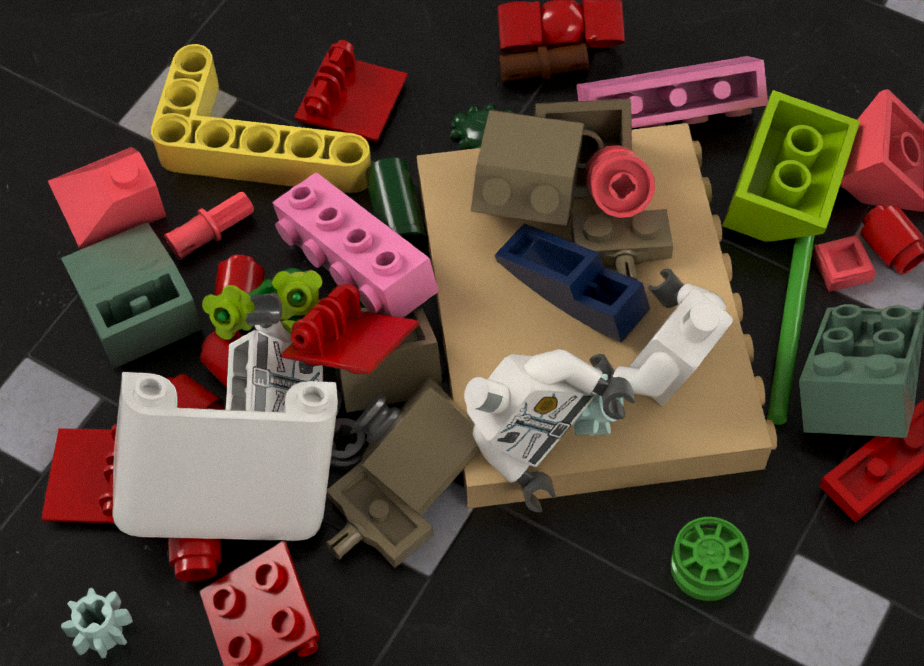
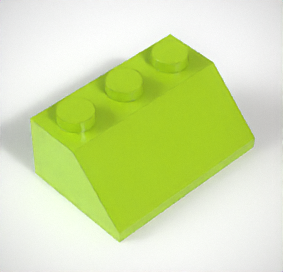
[722,90,860,242]

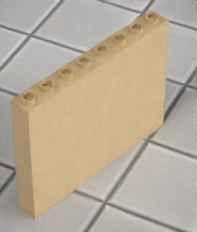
[417,123,777,509]

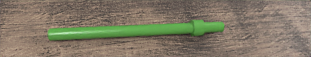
[767,235,815,425]

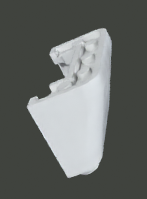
[112,372,338,541]

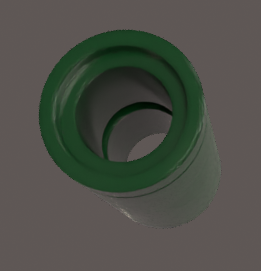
[365,158,428,252]

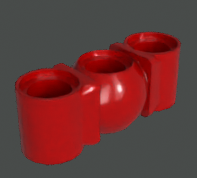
[497,0,625,53]

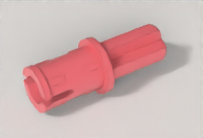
[164,192,254,260]

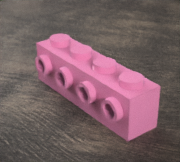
[576,56,768,129]
[272,172,439,318]

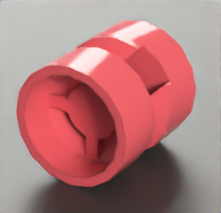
[584,145,655,218]

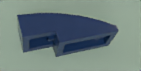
[495,223,650,342]

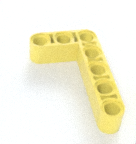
[151,44,371,193]

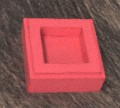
[812,235,876,292]

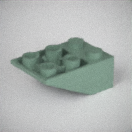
[61,222,203,369]
[799,304,924,438]

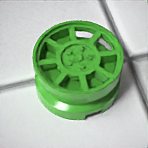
[670,517,749,601]

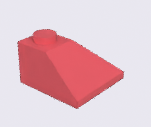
[840,89,924,212]
[48,147,166,250]

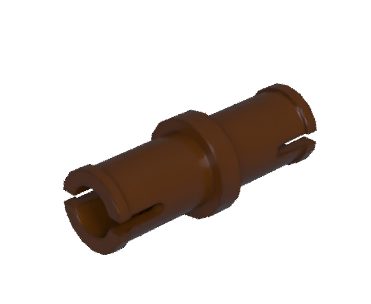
[499,42,589,84]

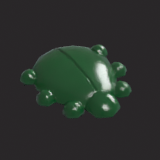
[450,104,513,149]

